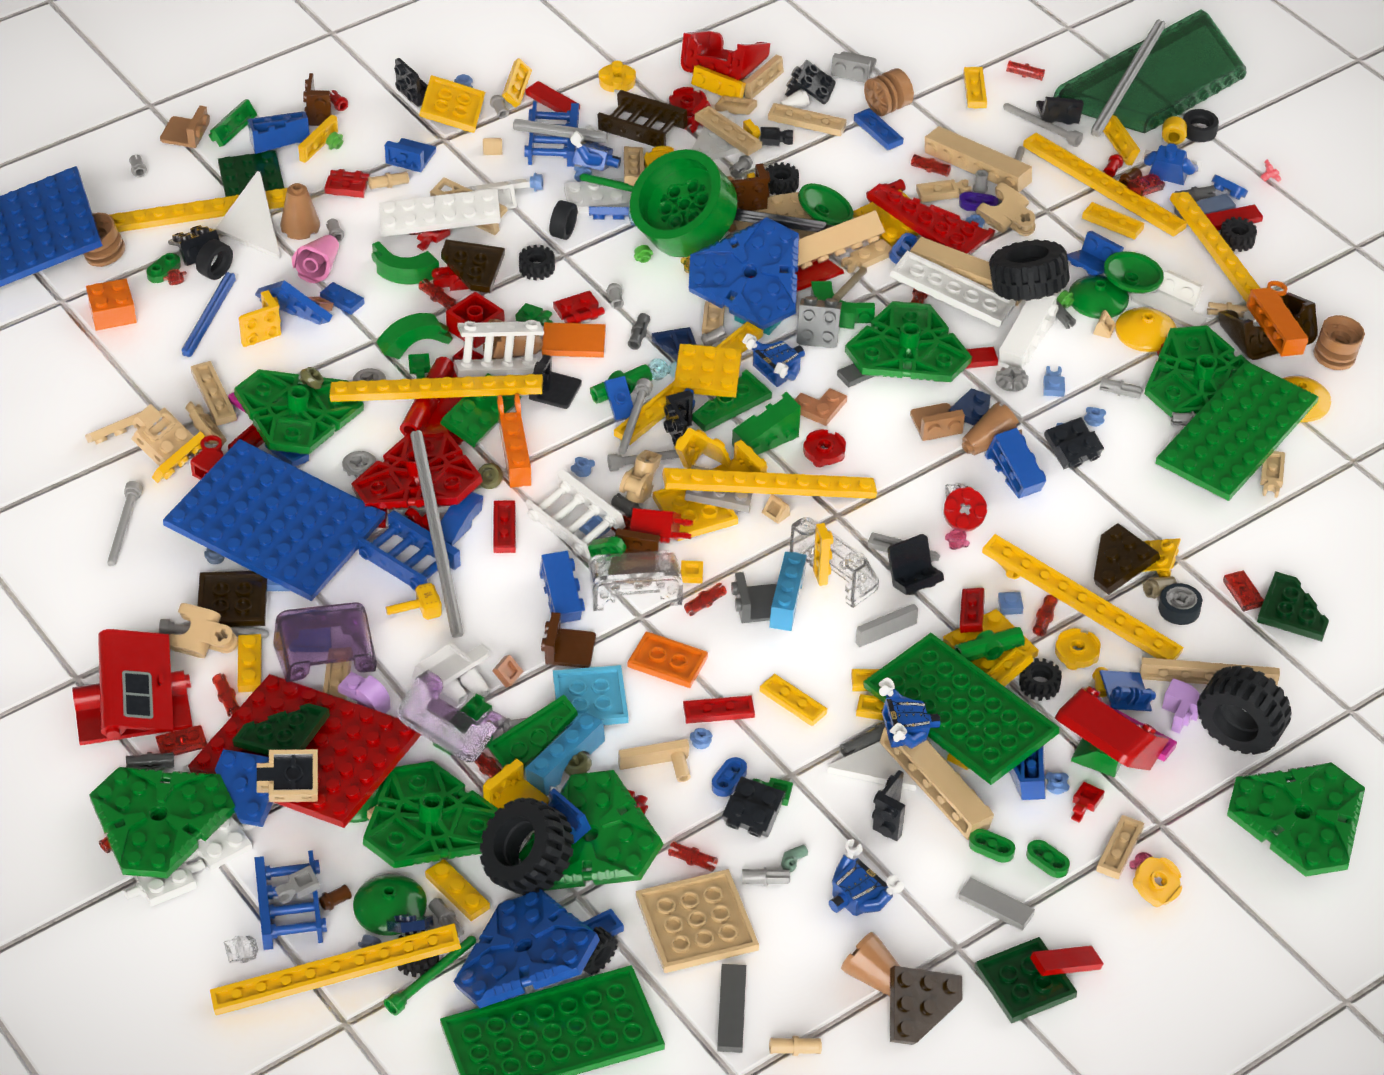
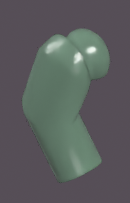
[781,844,808,872]

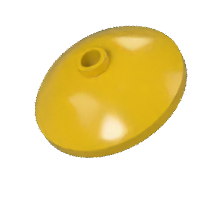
[1115,307,1177,352]
[1282,376,1331,422]

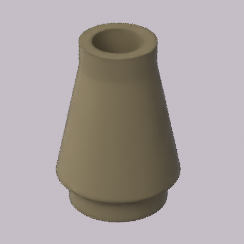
[1143,576,1177,599]

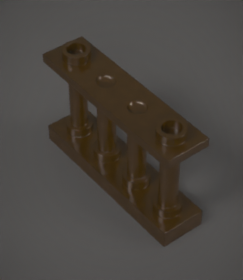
[597,90,688,147]

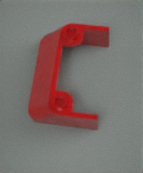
[1054,686,1169,771]

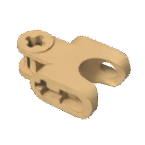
[976,182,1036,236]
[619,450,662,503]
[169,603,238,658]

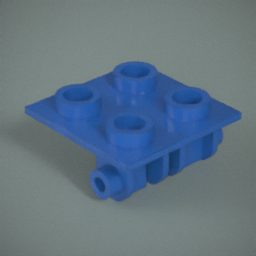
[1100,670,1156,712]

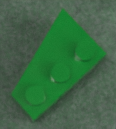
[732,391,801,455]

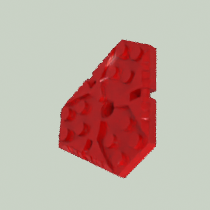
[351,430,483,510]

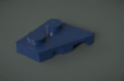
[652,327,697,361]
[948,388,991,425]
[387,914,434,933]

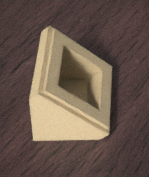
[483,138,503,155]
[1093,310,1116,338]
[761,494,790,524]

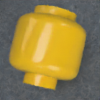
[1162,116,1187,145]

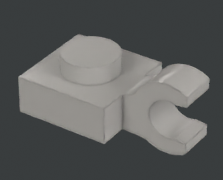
[275,865,321,904]

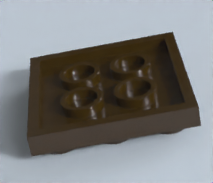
[197,571,267,627]

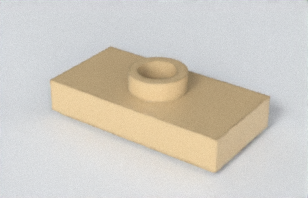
[714,96,757,115]

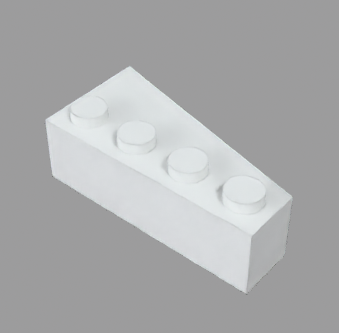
[999,295,1058,370]

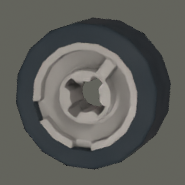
[1158,583,1203,625]

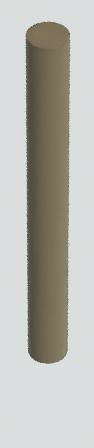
[832,267,867,302]

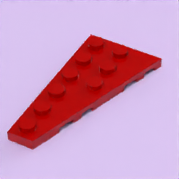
[866,183,996,255]

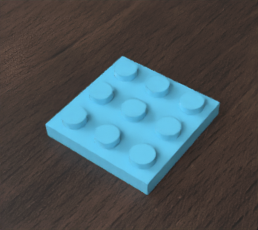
[553,665,629,728]

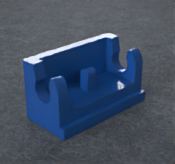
[541,788,591,845]

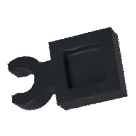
[760,127,793,146]

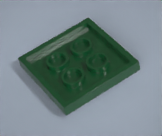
[217,151,284,197]
[974,937,1077,1024]

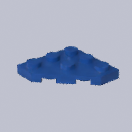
[255,280,333,325]
[215,749,273,827]

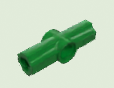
[590,364,652,404]
[954,627,1025,662]

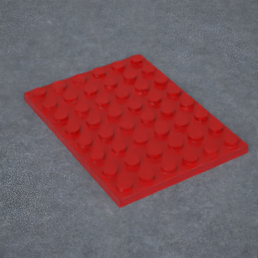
[188,674,423,828]

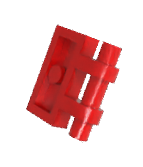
[324,169,370,198]
[553,291,605,324]

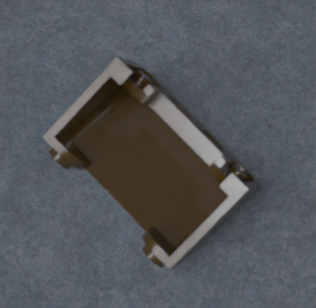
[1218,292,1318,360]

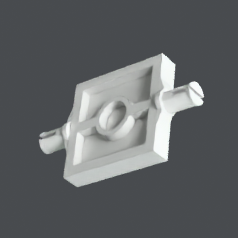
[185,816,257,871]
[123,859,205,907]

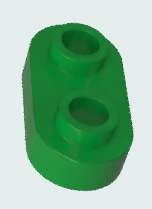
[146,253,181,283]
[588,536,626,561]
[969,829,1016,863]
[1026,840,1070,878]

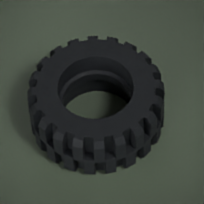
[989,239,1070,301]
[1197,666,1292,755]
[480,798,574,895]

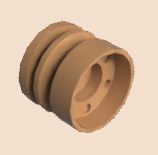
[864,68,914,117]
[83,212,125,267]
[1313,315,1365,370]

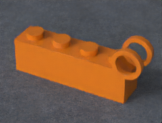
[1246,281,1309,357]
[497,393,531,488]

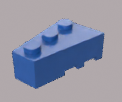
[247,111,310,154]
[984,428,1046,499]
[539,550,585,623]
[1009,746,1046,800]

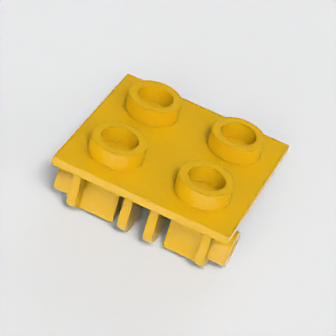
[1142,538,1181,577]

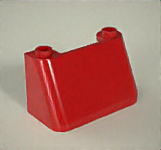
[681,31,771,81]

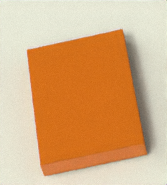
[542,322,606,358]
[627,631,708,688]

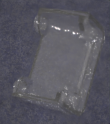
[790,517,879,608]
[588,550,683,611]

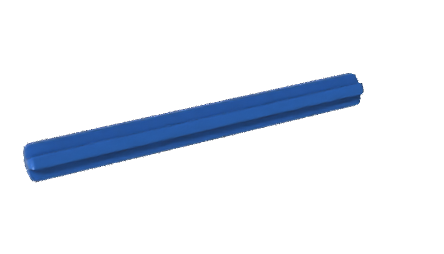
[181,272,236,357]

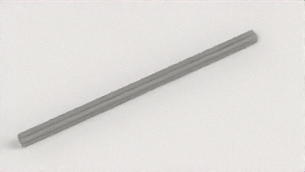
[1090,19,1166,137]
[410,430,464,638]

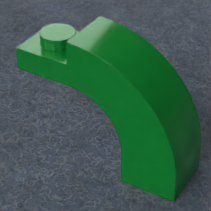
[371,241,439,285]
[810,281,875,329]
[376,313,453,360]

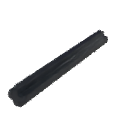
[734,209,827,232]

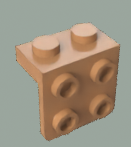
[160,105,210,148]
[910,403,965,441]

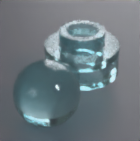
[647,358,677,381]

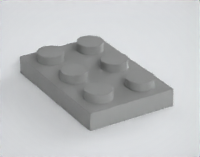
[685,465,753,513]

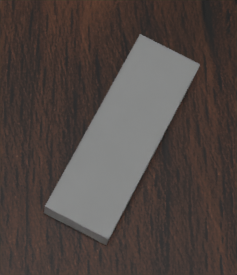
[855,604,918,648]
[958,877,1035,931]

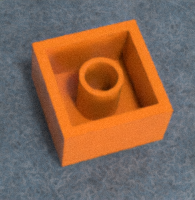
[86,278,137,331]

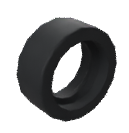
[1183,109,1219,142]
[549,200,578,240]
[195,239,233,280]

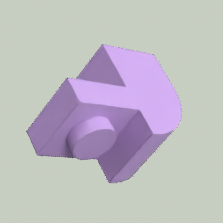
[338,671,391,714]
[1162,678,1200,734]

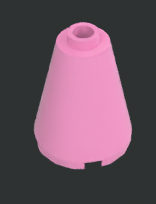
[292,235,339,284]

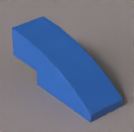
[441,492,484,546]

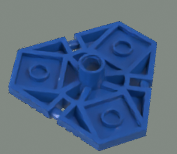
[688,217,799,330]
[453,889,600,1008]

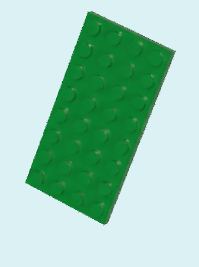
[1155,361,1319,501]
[863,632,1060,785]
[440,965,665,1075]

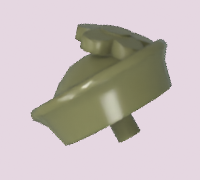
[300,367,324,389]
[478,463,503,489]
[564,752,592,776]

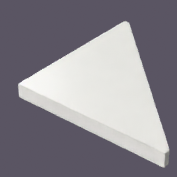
[215,171,281,259]
[827,737,930,791]

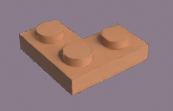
[794,388,848,426]

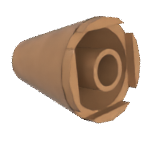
[280,183,320,240]
[483,319,543,359]
[961,401,1022,455]
[841,932,901,997]

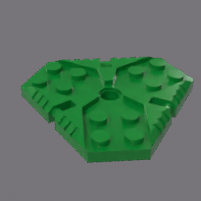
[845,301,972,382]
[1144,325,1249,417]
[234,369,364,455]
[362,761,498,868]
[1227,762,1365,877]
[89,767,235,878]
[519,770,664,891]

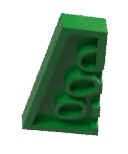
[692,369,772,432]
[486,695,578,770]

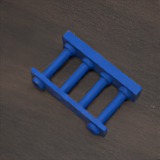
[524,101,579,167]
[358,510,461,590]
[254,850,327,950]

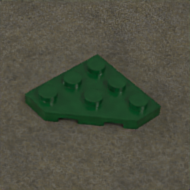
[1257,571,1329,642]
[232,703,330,756]

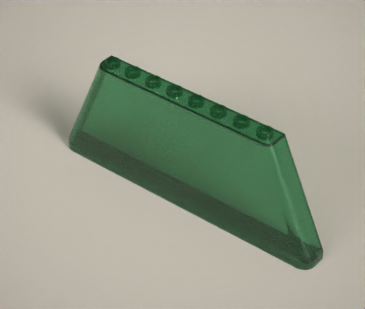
[1053,9,1247,134]

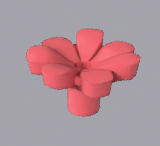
[1260,159,1282,182]

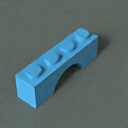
[769,551,807,631]
[525,712,605,796]

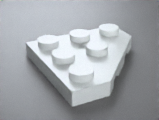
[692,110,741,160]

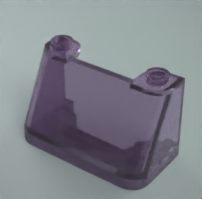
[273,602,377,682]
[397,670,507,762]

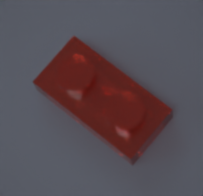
[1127,174,1165,196]
[1223,570,1264,612]
[155,725,207,756]

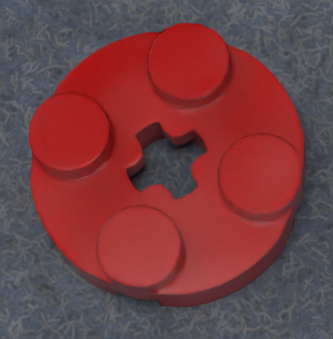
[669,87,707,116]
[803,429,846,468]
[943,487,987,532]

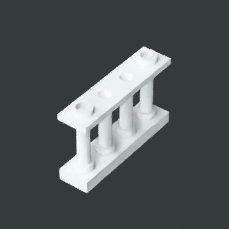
[454,320,544,377]
[525,469,626,560]

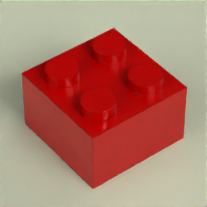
[446,292,505,349]

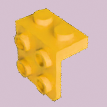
[238,290,281,347]
[675,427,731,469]
[713,440,768,473]
[483,759,549,809]

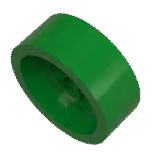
[630,149,737,257]

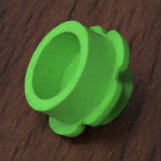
[326,132,344,150]
[634,245,653,263]
[1056,290,1074,309]

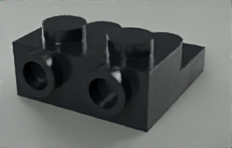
[1044,417,1104,470]
[722,776,786,838]

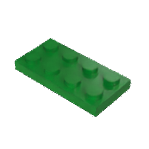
[440,373,522,448]

